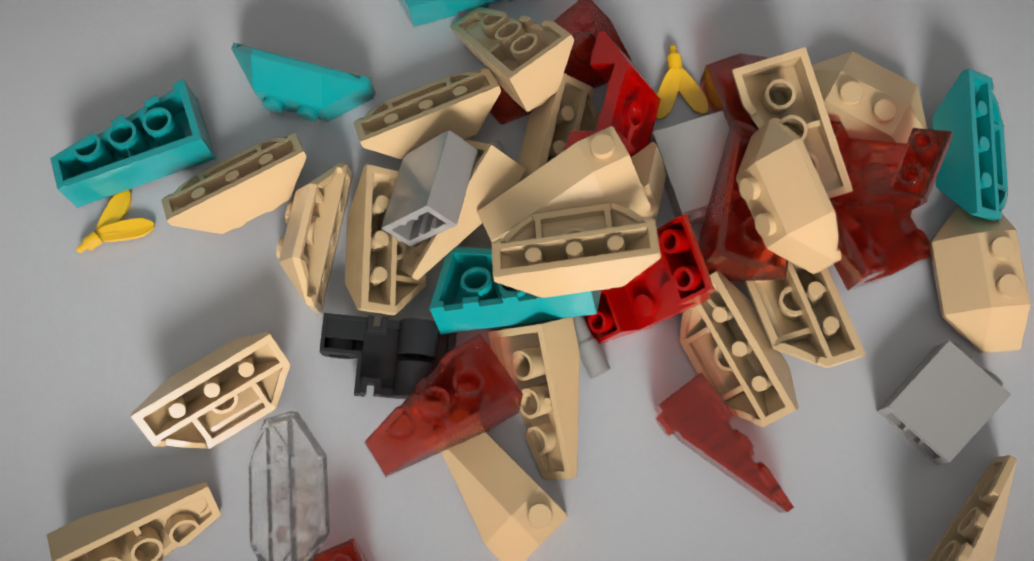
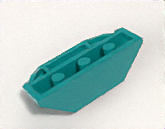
[231,42,375,122]
[932,69,1008,221]

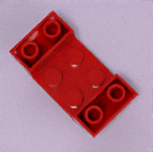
[563,31,661,157]
[585,214,715,344]

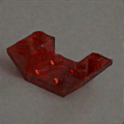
[830,120,953,217]
[831,192,931,291]

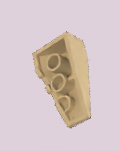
[450,7,574,112]
[731,47,853,199]
[477,125,651,243]
[400,139,526,280]
[488,317,580,479]
[432,406,568,561]
[926,455,1017,561]
[46,482,222,561]

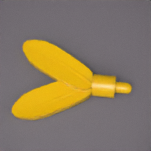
[656,45,708,120]
[76,190,155,253]

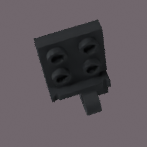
[319,313,457,403]

